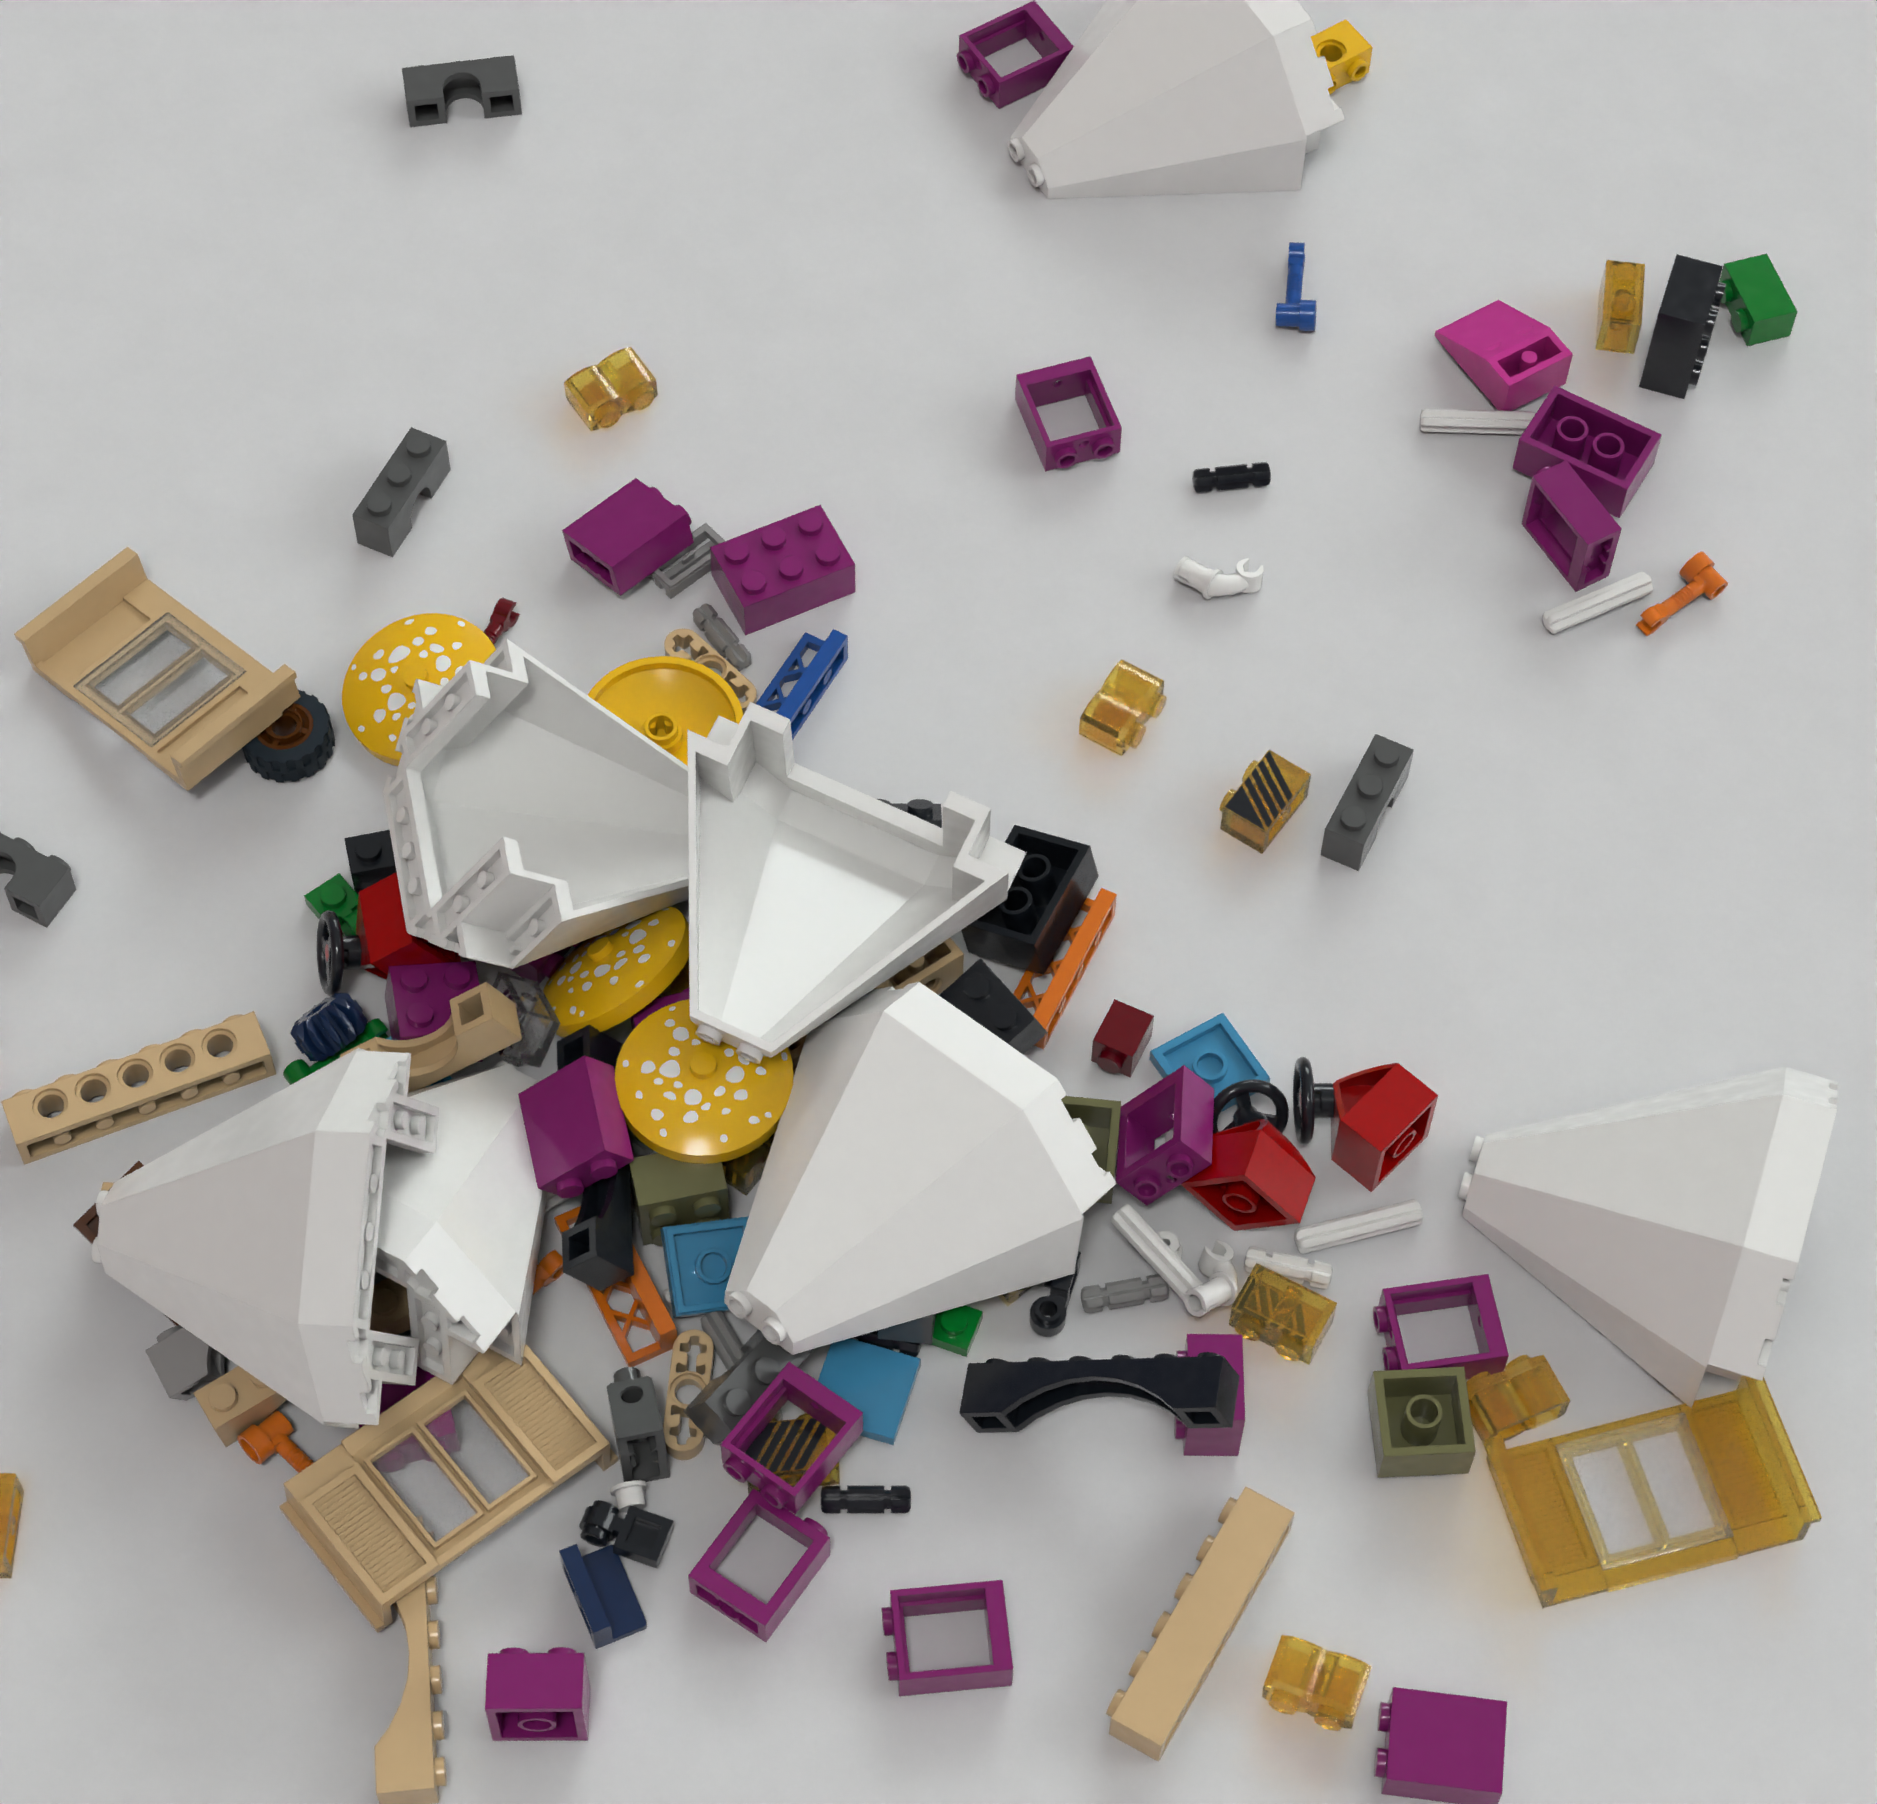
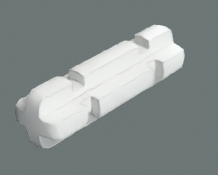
[1244,1246,1332,1289]

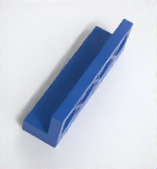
[756,629,848,740]

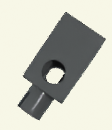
[606,1367,670,1482]

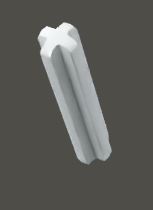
[1420,408,1536,435]
[1542,572,1654,634]
[1294,1199,1423,1254]
[1110,1204,1203,1301]

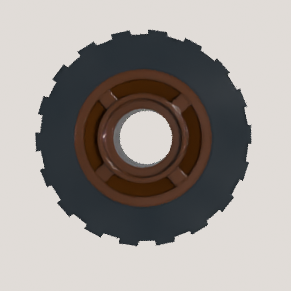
[242,690,335,783]

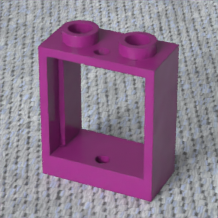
[957,0,1074,109]
[1015,356,1122,471]
[1521,460,1621,592]
[1116,1065,1214,1206]
[1373,1274,1509,1380]
[720,1362,863,1514]
[688,1488,830,1642]
[882,1580,1013,1696]

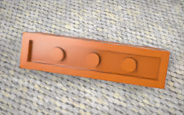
[1013,888,1117,1049]
[554,1206,677,1367]

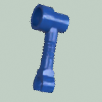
[1276,242,1316,331]

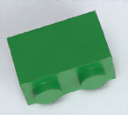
[1719,253,1798,346]

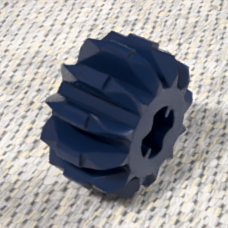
[290,993,368,1061]

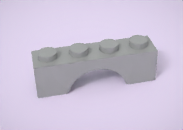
[145,1325,224,1401]

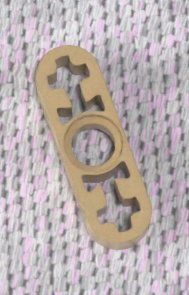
[664,628,757,715]
[663,1329,714,1460]

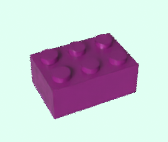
[1513,385,1662,518]
[710,505,855,635]

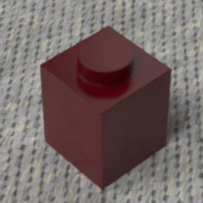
[1091,999,1154,1077]

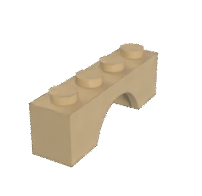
[340,982,522,1093]

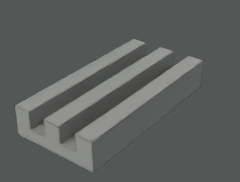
[647,523,725,599]

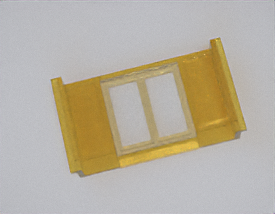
[1483,1375,1822,1608]

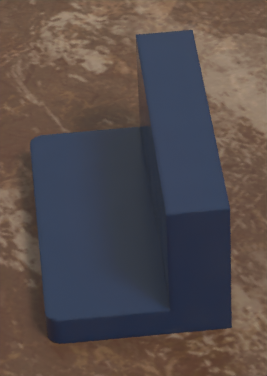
[559,1544,647,1649]

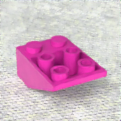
[1435,300,1573,411]

